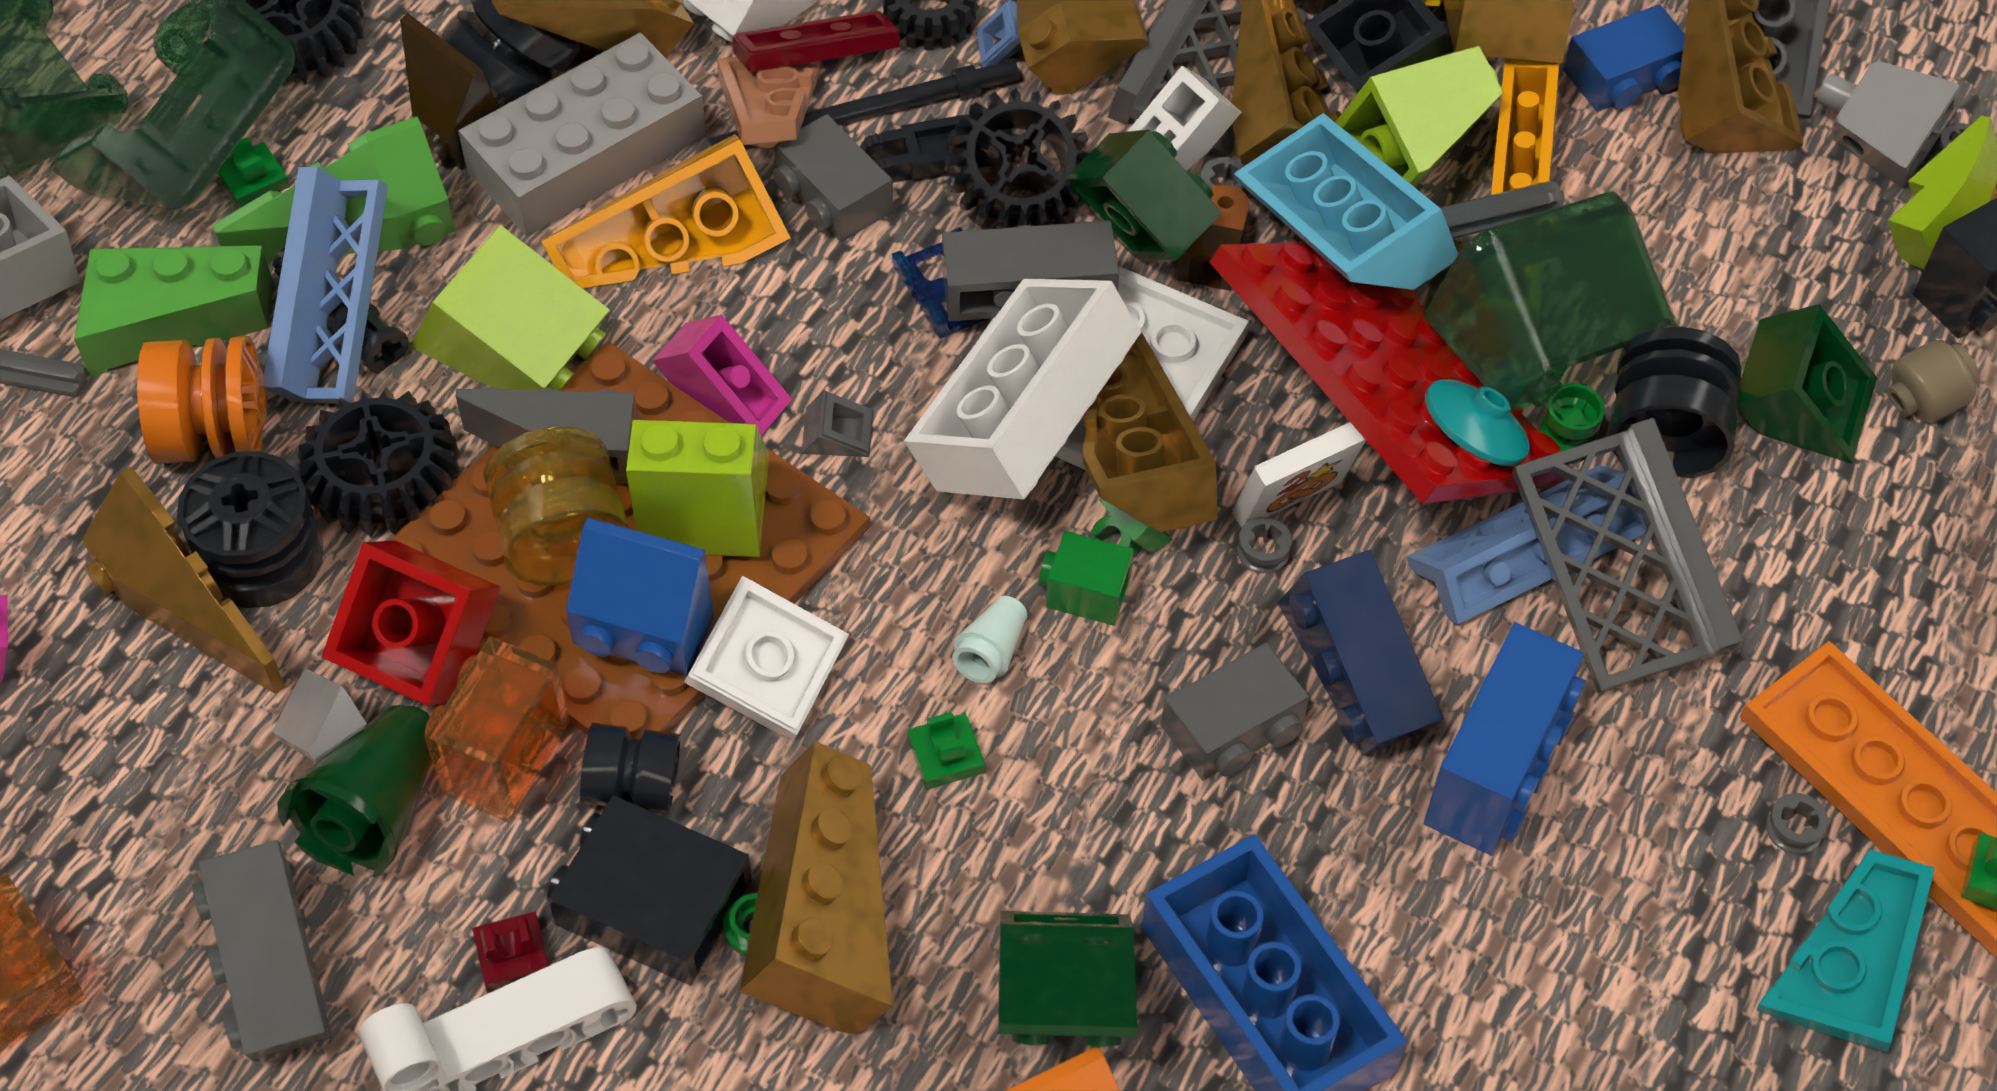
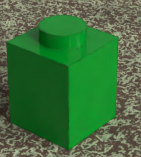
[1038,531,1134,626]

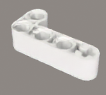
[359,947,637,1091]

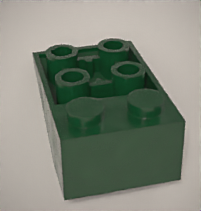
[998,911,1138,1047]

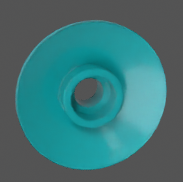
[1425,379,1530,466]

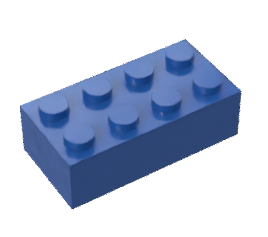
[1142,834,1407,1091]

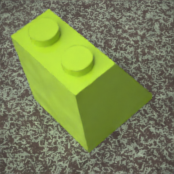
[1335,46,1503,188]
[410,225,610,391]
[626,420,769,557]

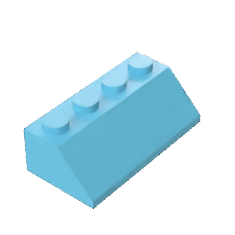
[1234,113,1460,290]

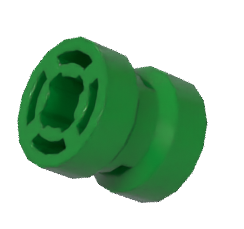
[1539,383,1605,452]

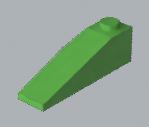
[212,117,455,261]

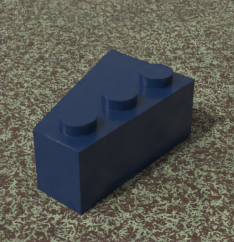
[1277,549,1444,755]

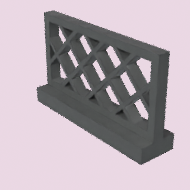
[1107,0,1308,158]
[1512,418,1743,693]

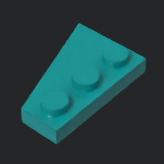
[1757,850,1935,1052]

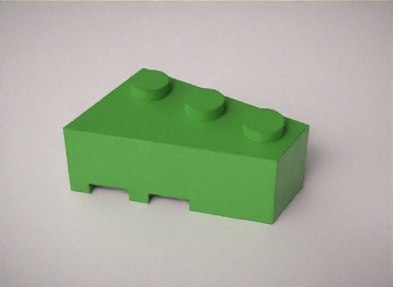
[74,246,274,377]

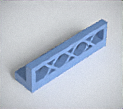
[264,167,388,404]
[1406,465,1647,624]

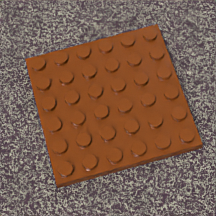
[389,341,871,739]

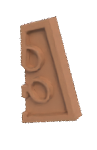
[717,57,822,148]

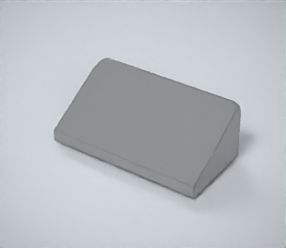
[272,669,367,761]

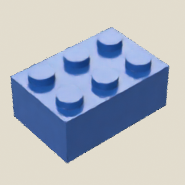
[1423,622,1587,857]

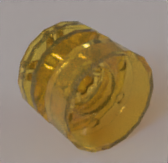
[483,427,629,585]

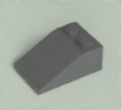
[1751,0,1830,118]

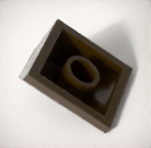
[400,13,499,171]

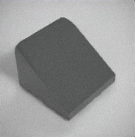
[801,390,873,457]

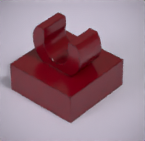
[472,911,549,993]

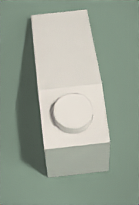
[1127,66,1241,171]

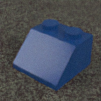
[566,518,714,676]

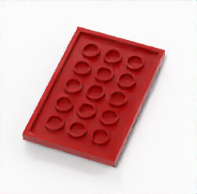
[1209,242,1572,504]

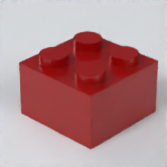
[321,540,501,706]

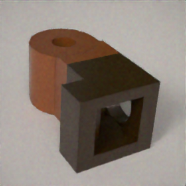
[1177,185,1249,291]

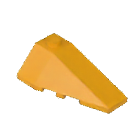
[541,134,791,288]

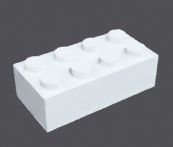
[904,279,1141,500]

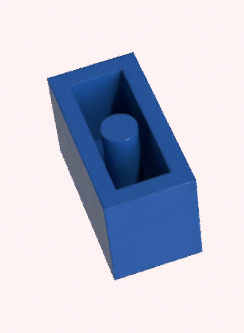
[1563,4,1685,112]

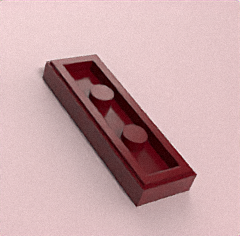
[732,10,900,73]

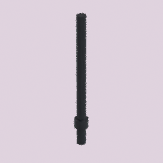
[708,59,1019,150]

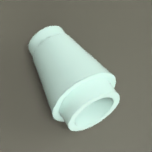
[952,596,1028,684]

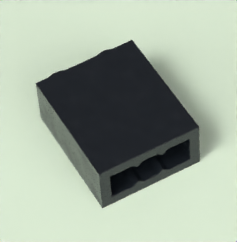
[547,795,752,986]

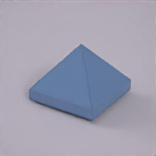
[976,0,1022,67]

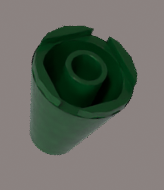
[277,705,440,877]

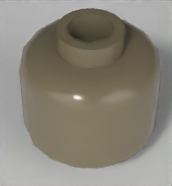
[1887,340,1980,424]

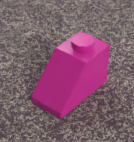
[652,314,792,436]

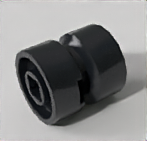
[580,722,681,815]

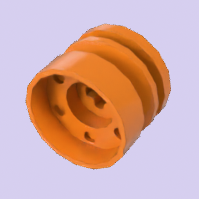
[137,336,267,464]

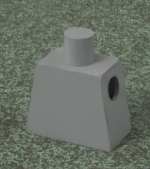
[1817,61,1960,188]

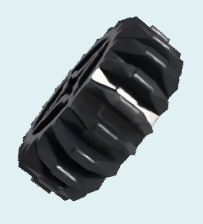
[219,0,364,86]
[944,88,1089,229]
[298,387,459,538]

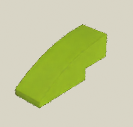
[1888,115,1997,269]

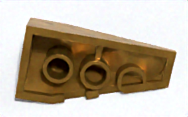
[1232,0,1341,165]
[1678,0,1803,153]
[82,466,285,694]

